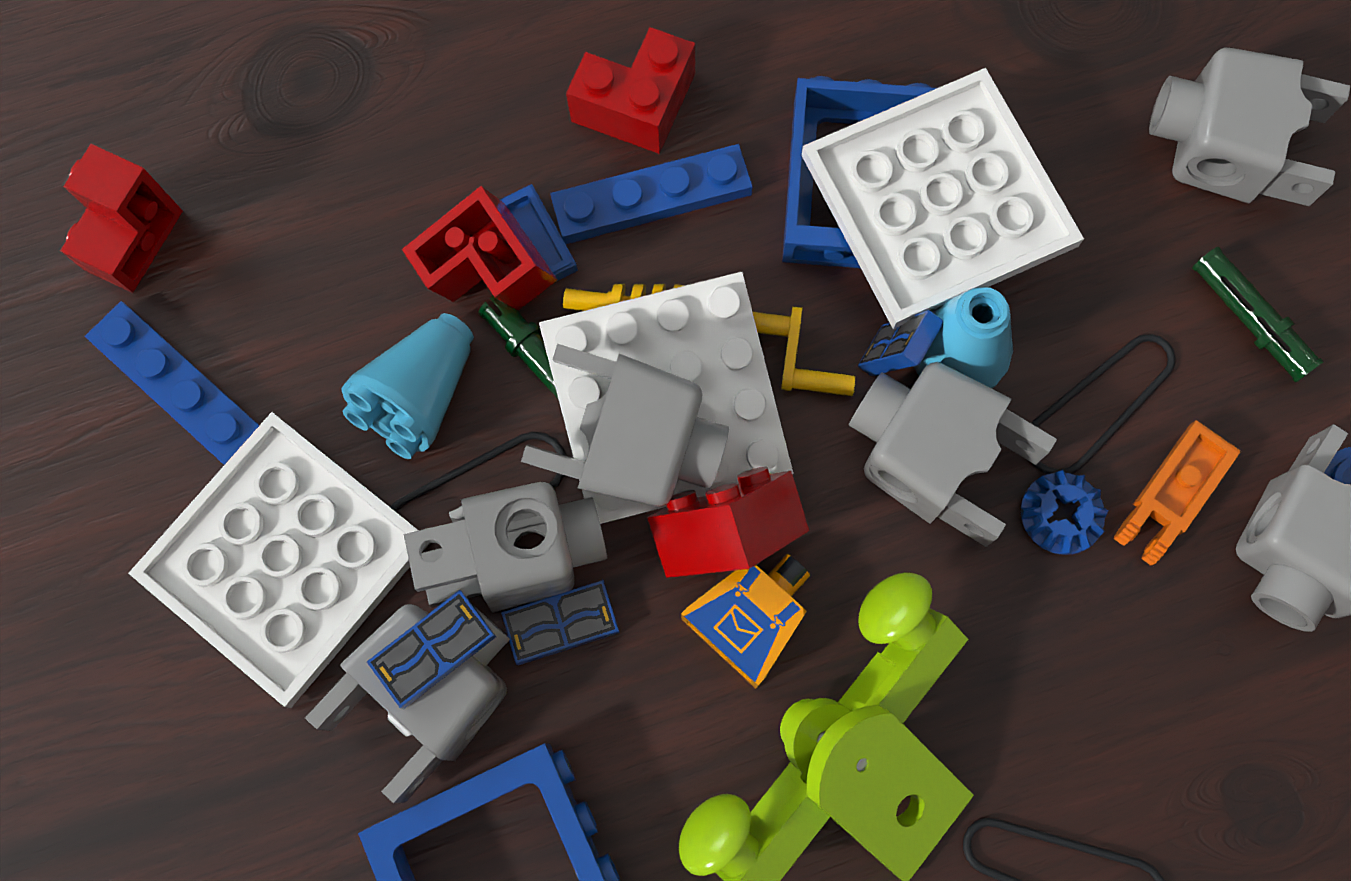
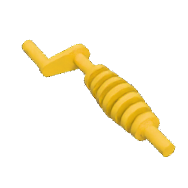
[563,284,855,396]

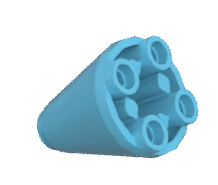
[913,287,1013,389]
[341,313,474,459]

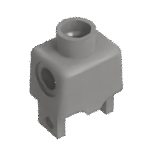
[1149,47,1350,206]
[521,343,729,506]
[849,362,1057,547]
[1236,425,1351,632]
[403,482,607,613]
[305,604,510,803]

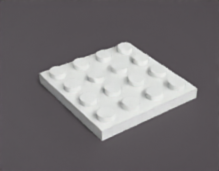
[802,68,1084,329]
[539,272,793,524]
[128,412,430,708]

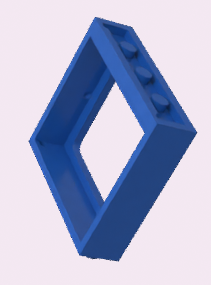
[782,76,937,268]
[358,743,621,881]

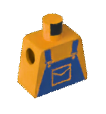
[681,554,810,689]

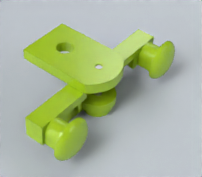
[679,573,974,881]

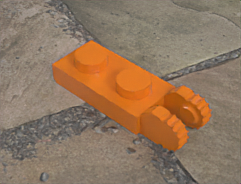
[1114,420,1240,566]

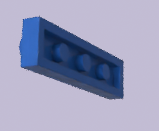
[550,144,752,244]
[84,301,260,465]

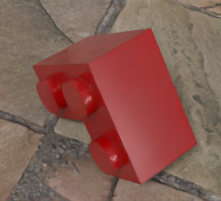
[566,27,695,154]
[60,144,183,293]
[402,186,557,311]
[647,467,809,578]

